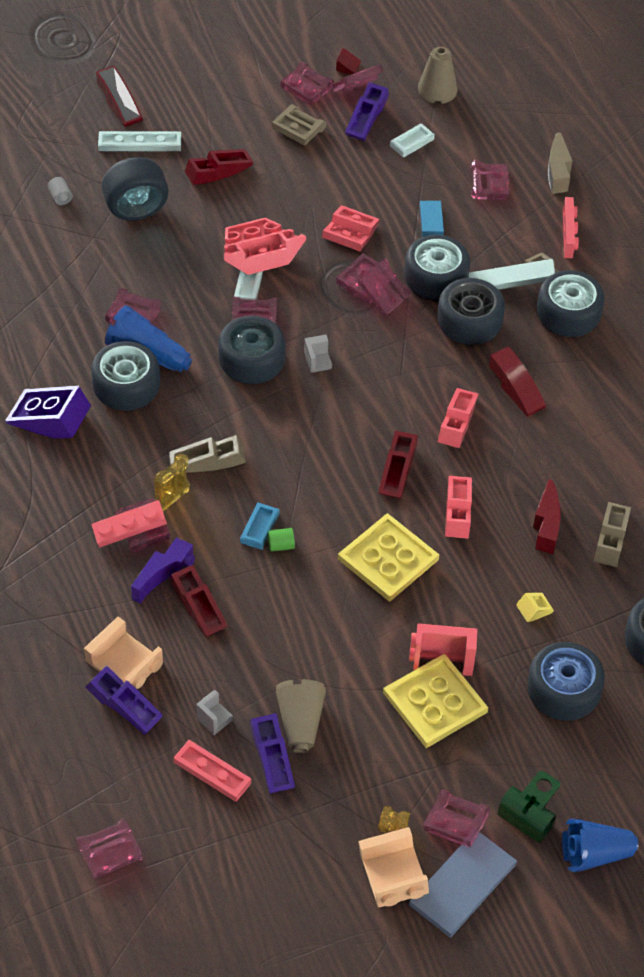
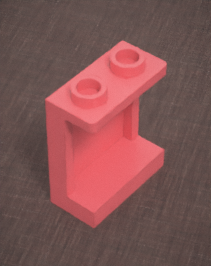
[409,624,477,676]

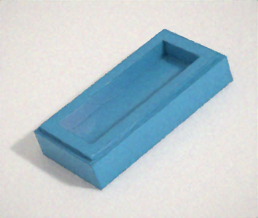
[420,201,444,237]
[240,502,279,550]

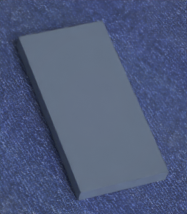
[409,830,517,938]

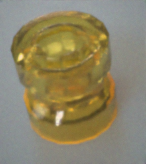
[378,805,410,833]

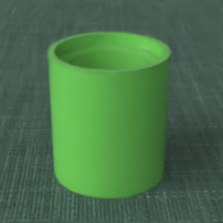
[268,528,295,552]

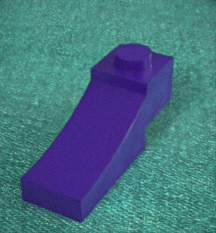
[345,82,389,142]
[131,537,195,604]
[85,665,163,735]
[250,713,295,794]

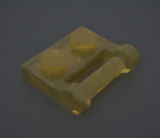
[154,454,189,511]

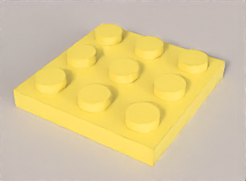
[338,513,439,602]
[383,654,488,748]

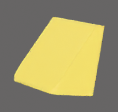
[517,593,554,622]

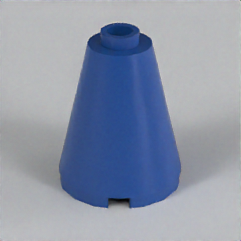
[562,819,638,872]

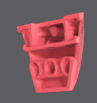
[224,218,306,275]

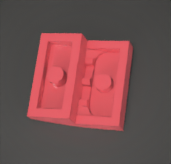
[322,205,380,252]

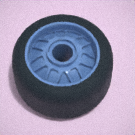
[527,642,605,721]

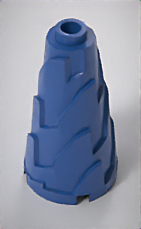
[105,305,193,372]

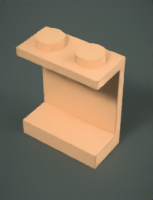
[84,617,163,689]
[359,827,429,908]

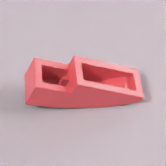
[438,388,478,448]
[445,476,472,539]

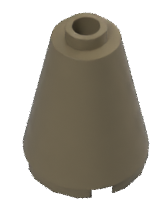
[418,47,458,104]
[276,679,326,753]

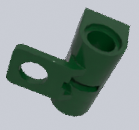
[497,771,561,843]

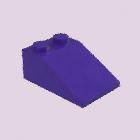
[5,386,91,439]

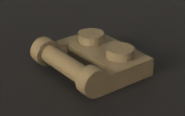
[272,104,326,146]

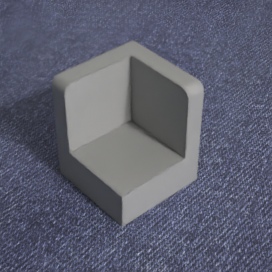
[304,335,332,373]
[196,690,233,735]

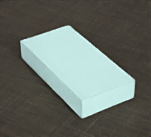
[390,124,435,158]
[234,270,263,305]

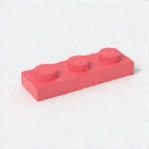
[563,197,579,259]
[92,500,167,548]
[174,740,251,802]

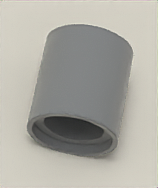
[48,177,73,205]

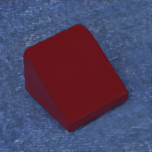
[336,48,361,75]

